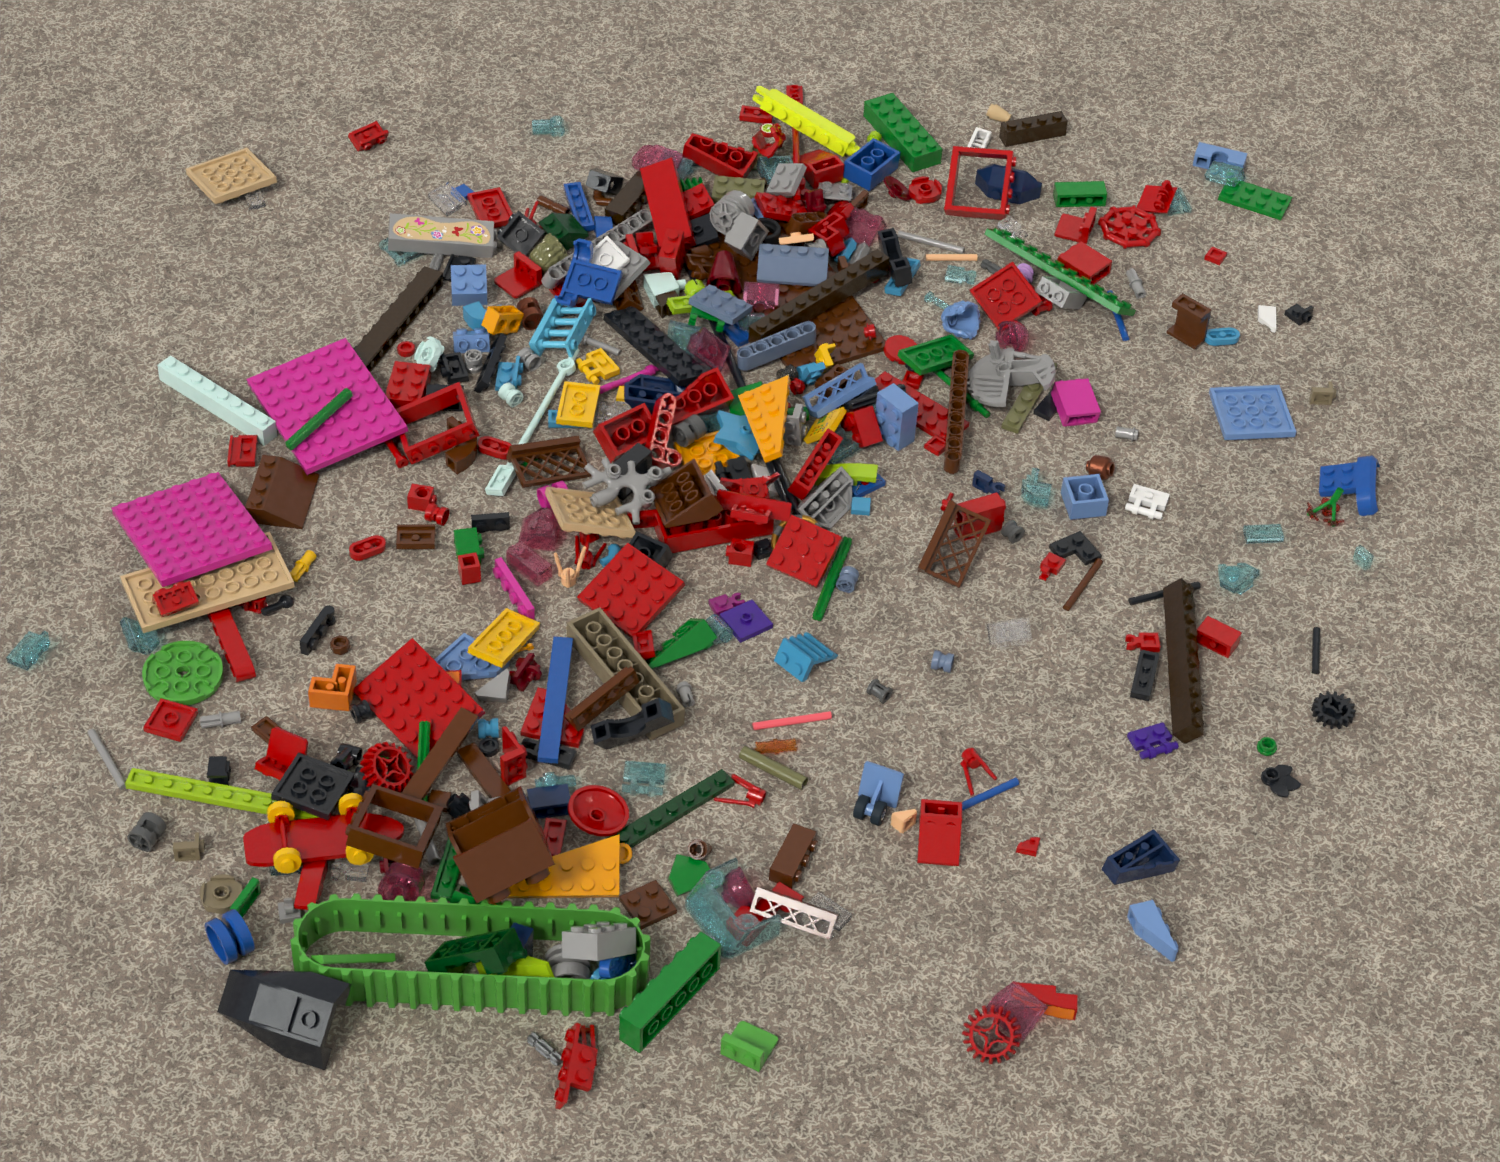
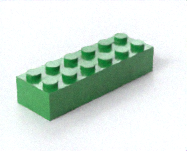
[863,93,943,173]
[619,931,721,1053]

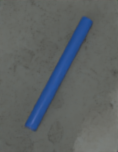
[1107,290,1129,341]
[962,778,1019,811]

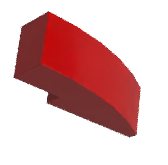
[294,860,328,910]

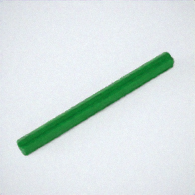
[812,536,852,621]

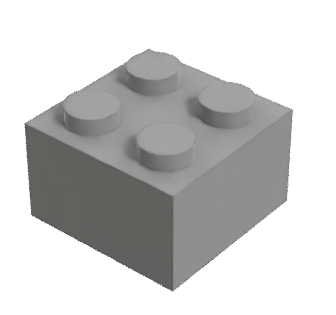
[724,211,769,261]

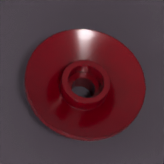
[884,176,911,201]

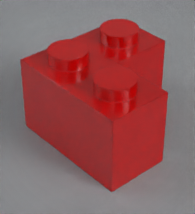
[808,211,850,257]
[840,406,883,448]

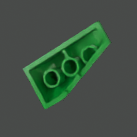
[645,618,717,669]

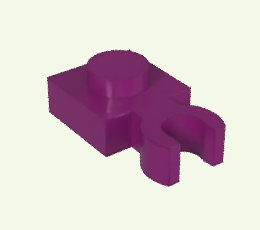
[708,593,745,617]

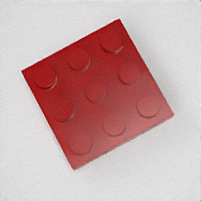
[969,261,1043,331]
[766,514,843,588]

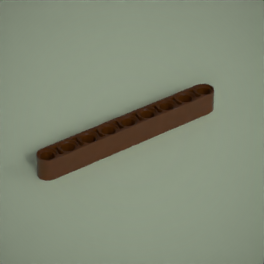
[943,350,969,474]

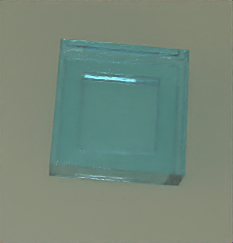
[1353,545,1374,571]

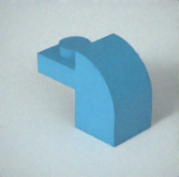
[463,301,502,330]

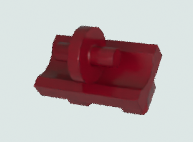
[804,188,826,212]
[509,653,542,692]

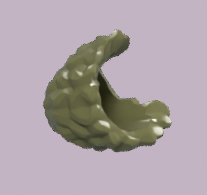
[530,233,568,275]

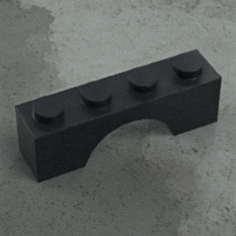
[877,228,912,287]
[591,698,675,750]

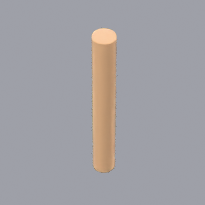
[926,254,977,261]

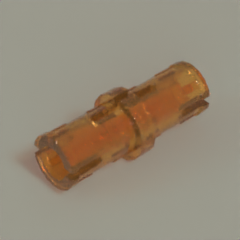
[755,738,797,755]

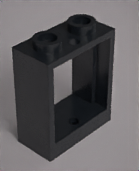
[612,443,652,500]

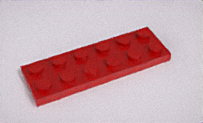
[875,371,969,440]

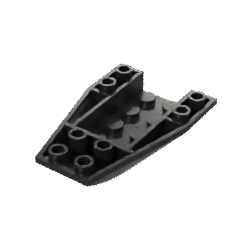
[217,969,352,1070]

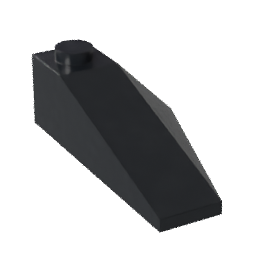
[629,531,673,569]

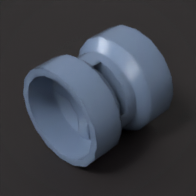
[836,566,859,593]
[931,650,954,673]

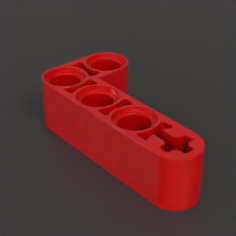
[645,393,682,469]

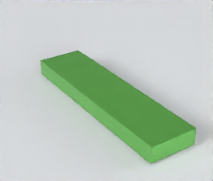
[311,953,395,964]

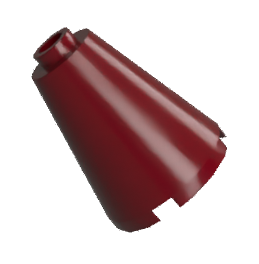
[706,250,741,295]

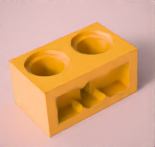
[481,305,524,335]

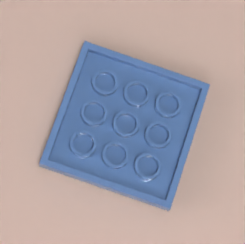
[1209,385,1296,440]

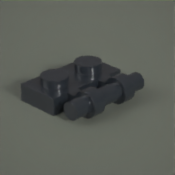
[714,456,751,491]

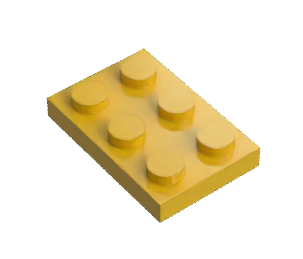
[556,381,600,428]

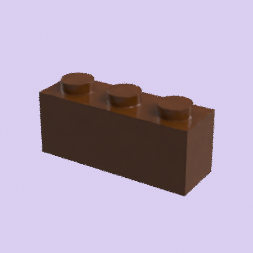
[769,823,818,889]

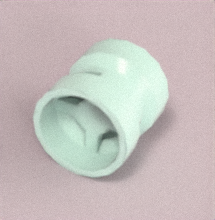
[498,382,523,408]

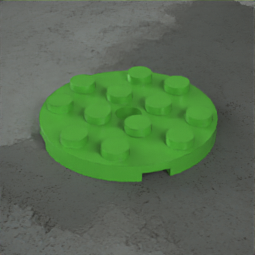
[142,641,224,705]

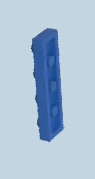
[564,182,595,231]

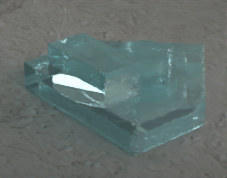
[1218,563,1259,595]

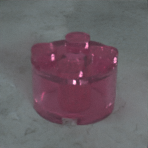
[378,862,425,901]

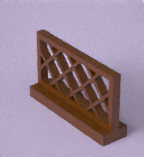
[506,436,592,488]
[918,500,991,588]

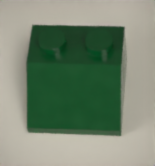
[538,213,589,251]

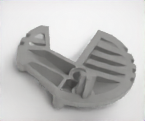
[967,340,1056,407]

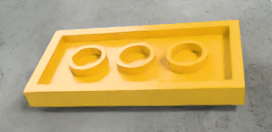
[467,608,540,668]

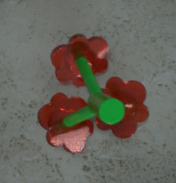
[1306,487,1344,527]

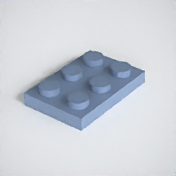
[689,284,753,325]

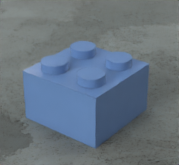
[451,264,487,306]
[1061,474,1109,520]

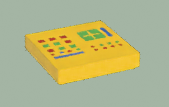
[803,407,847,444]

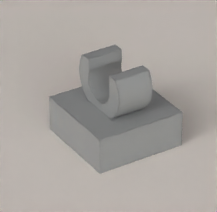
[278,897,301,924]

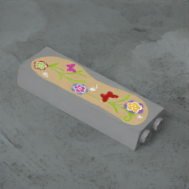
[388,213,497,258]

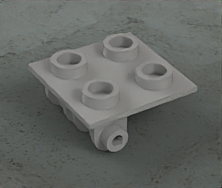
[818,182,852,201]

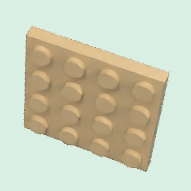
[186,148,277,204]
[545,487,636,539]

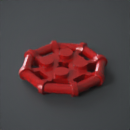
[1098,205,1161,249]

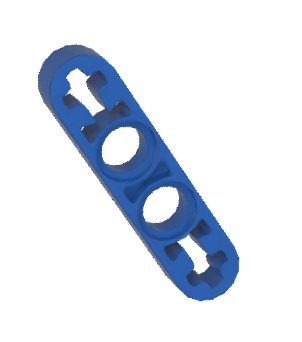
[599,954,637,978]

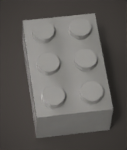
[562,921,636,961]

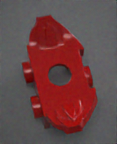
[752,123,786,159]
[719,472,780,499]

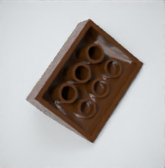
[245,455,319,529]
[648,459,723,528]

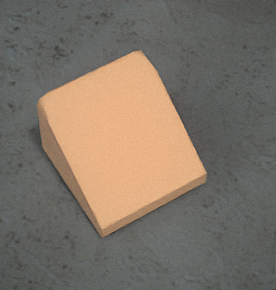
[891,809,917,834]

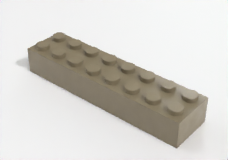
[567,607,685,741]

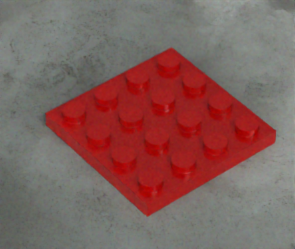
[577,543,685,639]

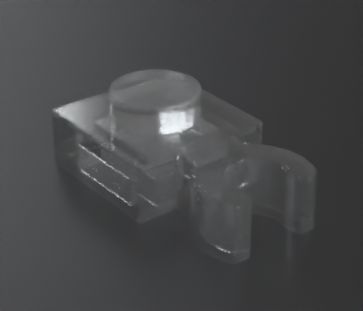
[997,215,1028,239]

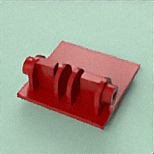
[1137,180,1177,213]

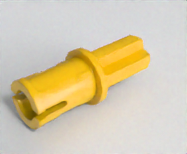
[290,550,317,582]

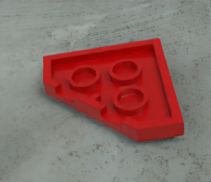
[520,687,584,748]

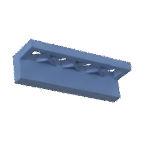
[803,363,876,418]

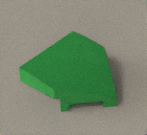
[668,854,716,897]

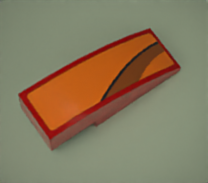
[1011,982,1077,1021]

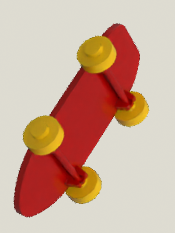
[243,793,404,874]

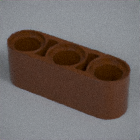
[785,211,828,235]

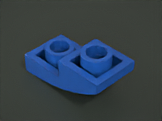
[594,216,613,238]

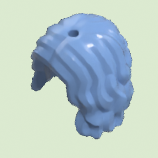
[941,300,981,340]

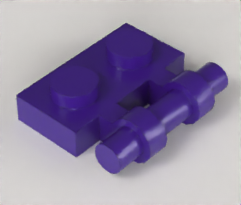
[1127,722,1179,759]

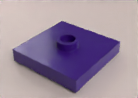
[719,599,773,643]

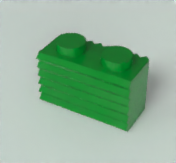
[453,527,484,566]

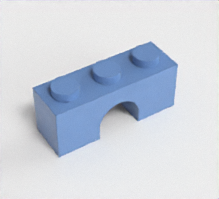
[1193,142,1248,177]

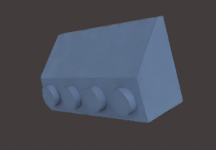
[757,244,829,286]

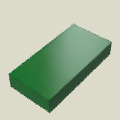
[230,877,261,918]

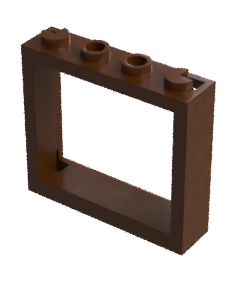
[345,784,444,869]

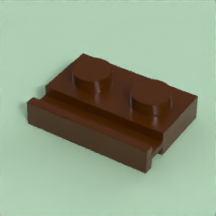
[396,524,436,549]

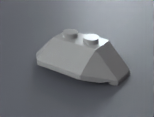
[797,466,853,529]

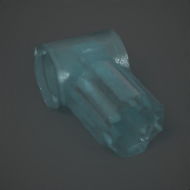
[532,115,565,137]

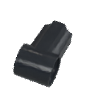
[330,743,363,770]

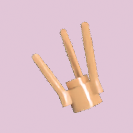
[554,546,586,588]

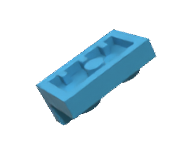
[495,356,524,391]

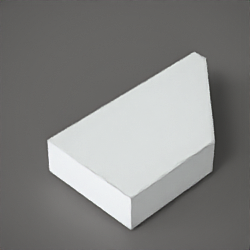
[1258,305,1276,333]

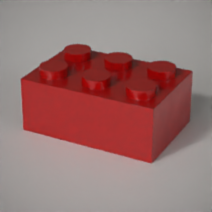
[385,361,431,409]
[593,403,660,463]

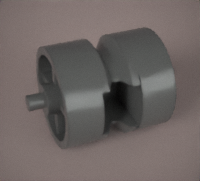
[127,812,166,852]

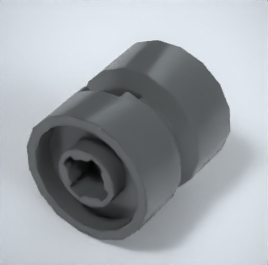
[672,414,707,447]

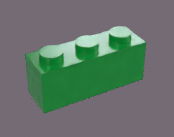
[1053,181,1107,207]

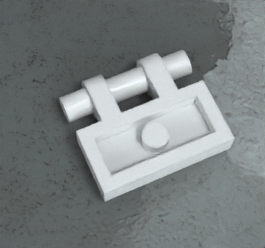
[1125,484,1170,520]

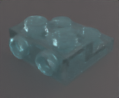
[756,156,793,184]

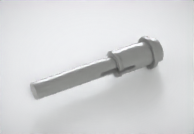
[568,328,621,356]

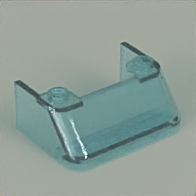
[685,858,781,959]

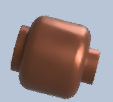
[1086,455,1115,480]

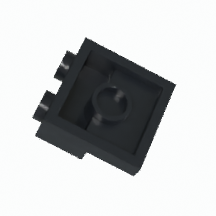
[497,210,545,256]

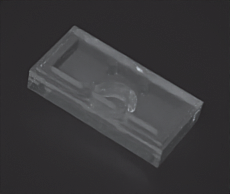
[244,189,266,211]

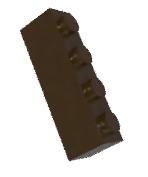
[999,111,1068,147]
[605,171,648,225]

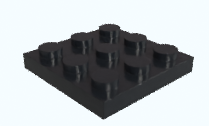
[271,752,355,820]

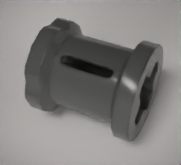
[866,679,893,704]

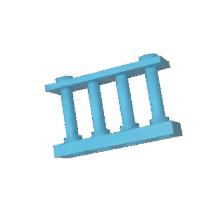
[529,298,596,357]

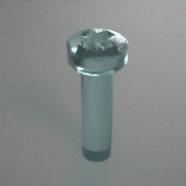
[924,291,950,310]

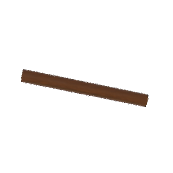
[1063,558,1103,611]

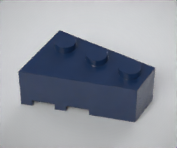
[1101,829,1180,885]

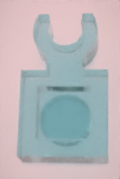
[945,265,976,284]

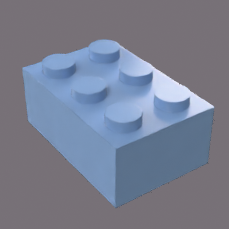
[875,383,919,451]

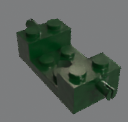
[424,928,528,975]

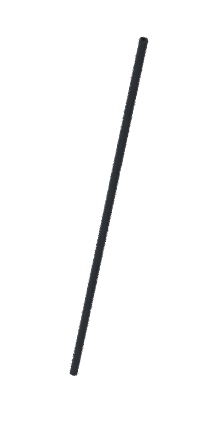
[684,250,801,515]

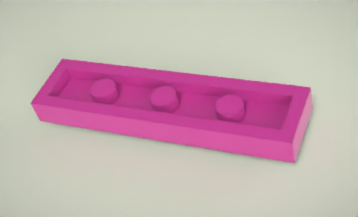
[493,557,535,620]

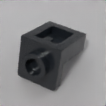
[1284,303,1314,326]

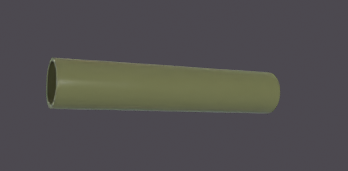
[739,746,808,790]

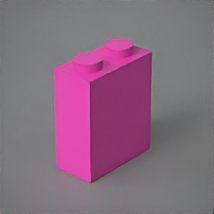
[1051,378,1101,427]

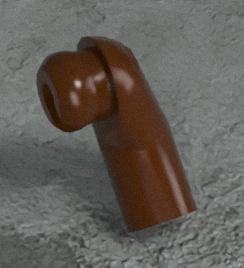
[593,189,613,206]

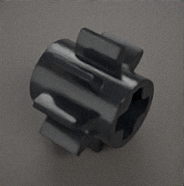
[446,792,470,818]

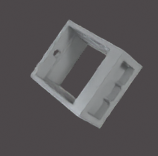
[1035,276,1087,309]

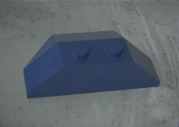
[975,164,1042,204]
[624,374,686,415]

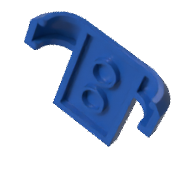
[554,238,623,308]
[1319,455,1380,516]

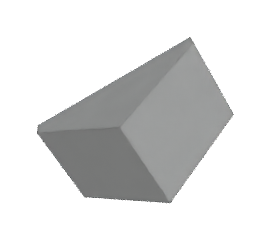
[475,668,511,703]

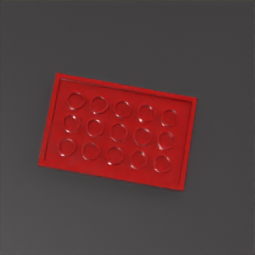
[354,638,485,759]

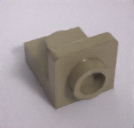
[1309,381,1336,405]
[173,832,205,862]

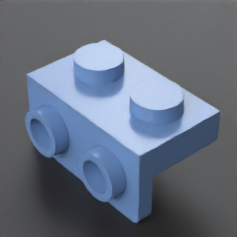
[453,328,490,353]

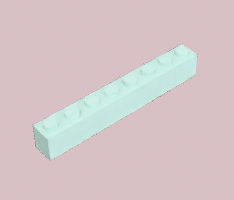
[157,355,277,446]

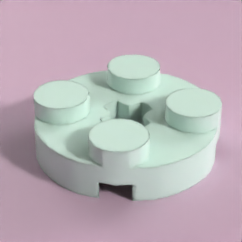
[414,336,444,372]

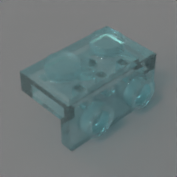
[1204,161,1245,187]
[816,428,859,465]
[120,617,160,655]
[6,631,50,671]

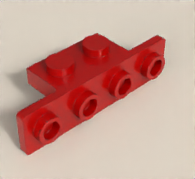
[717,489,792,525]
[554,1022,598,1110]

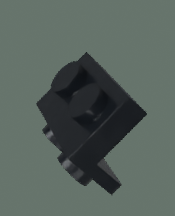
[437,352,469,385]

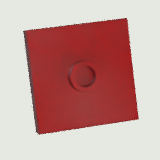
[143,698,198,742]

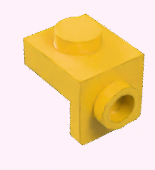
[814,343,836,373]

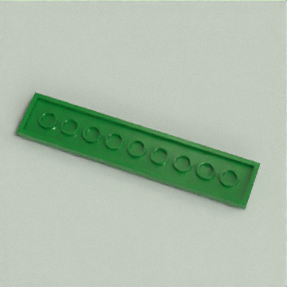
[984,227,1136,316]

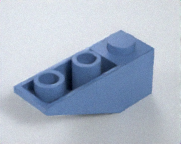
[1127,900,1179,962]

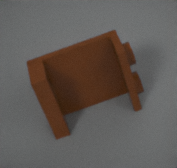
[1166,293,1211,349]

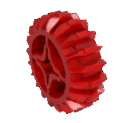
[360,741,415,793]
[962,1004,1022,1064]

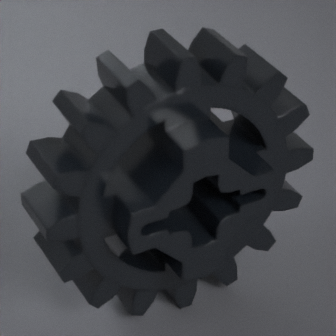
[1311,691,1356,729]

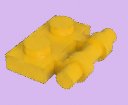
[575,348,620,385]

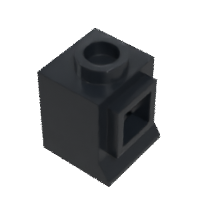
[207,756,231,786]

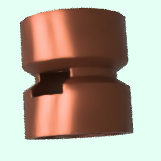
[516,297,544,330]

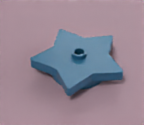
[713,410,760,461]

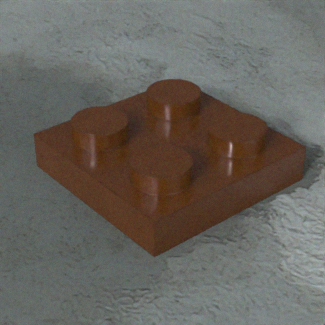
[619,880,677,930]

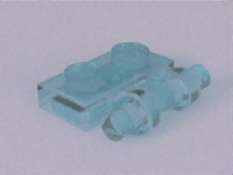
[622,761,666,797]

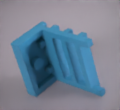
[774,632,838,682]

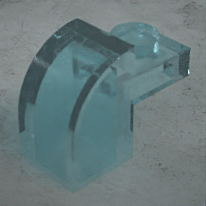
[1020,468,1052,509]

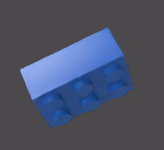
[843,138,901,191]

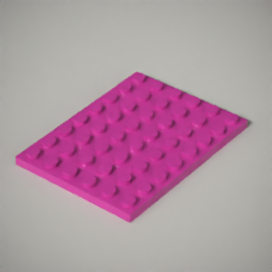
[246,338,408,475]
[111,472,273,587]

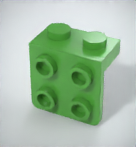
[720,1021,778,1072]

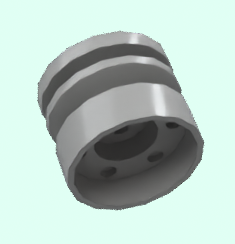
[710,190,755,235]
[545,944,591,979]

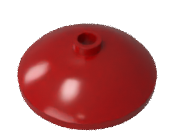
[568,785,629,837]

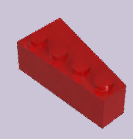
[682,133,759,178]

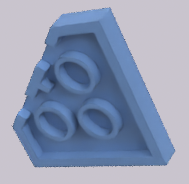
[434,633,510,680]

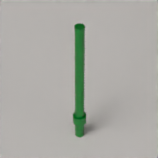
[933,369,990,418]

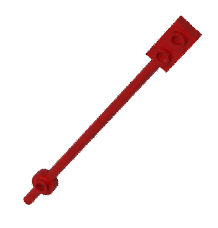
[786,85,806,201]

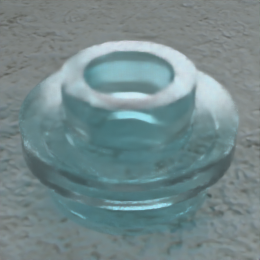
[539,772,560,787]

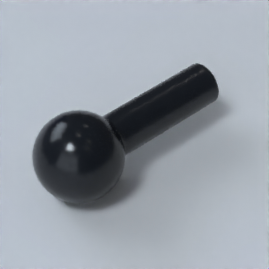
[261,595,294,616]

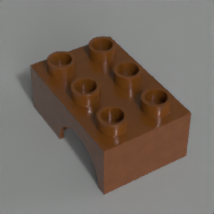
[445,786,555,904]

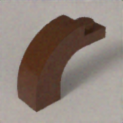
[445,416,478,475]

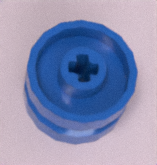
[205,909,255,965]

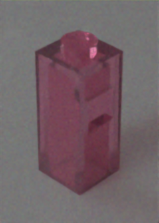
[506,541,552,587]

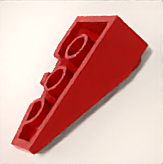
[666,367,734,426]

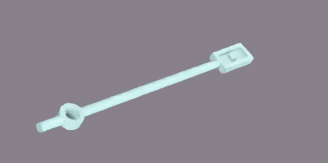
[485,349,580,496]

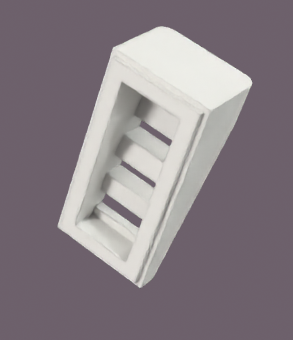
[967,127,992,158]

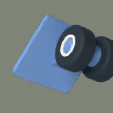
[853,761,904,826]

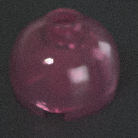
[995,320,1029,352]
[721,866,755,909]

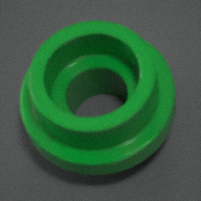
[1257,737,1277,756]

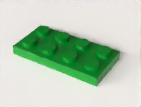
[1218,177,1292,220]
[897,334,974,376]

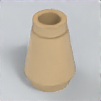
[986,104,1012,122]

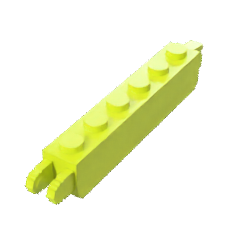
[752,86,861,157]

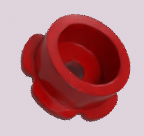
[864,323,877,341]
[789,378,805,395]

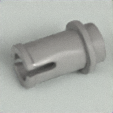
[1115,426,1139,442]
[676,681,695,707]

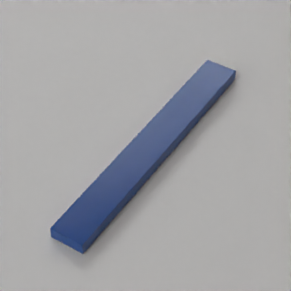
[538,636,573,764]

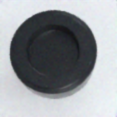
[479,738,499,757]

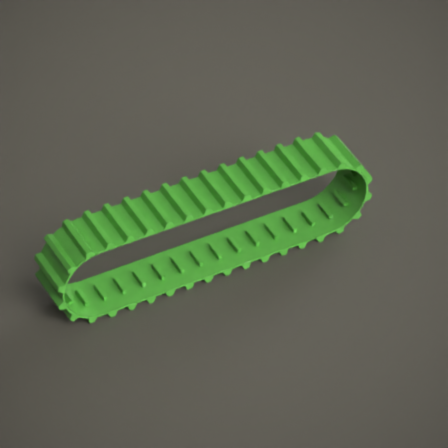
[290,893,651,1017]

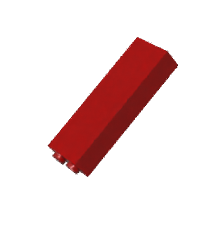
[640,157,696,249]

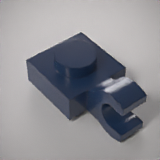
[972,470,1005,495]

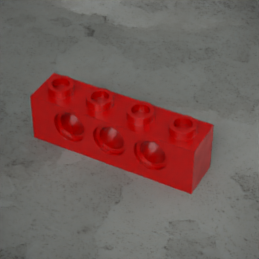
[787,428,843,501]

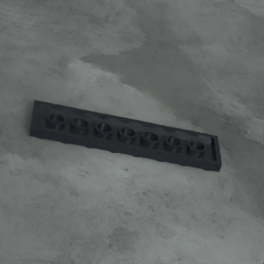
[603,307,707,387]

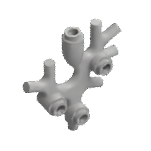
[582,458,672,525]

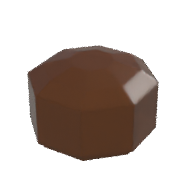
[330,635,350,655]

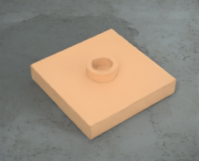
[779,232,814,245]

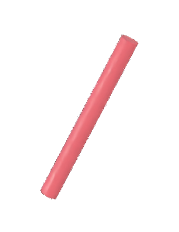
[752,711,832,730]

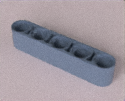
[737,321,816,371]

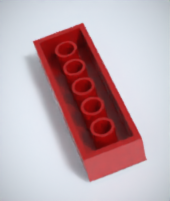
[654,509,774,553]

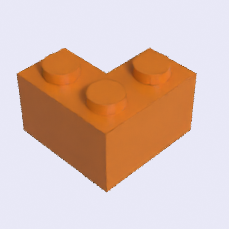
[308,664,357,711]

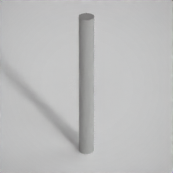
[897,230,964,254]
[87,729,126,790]

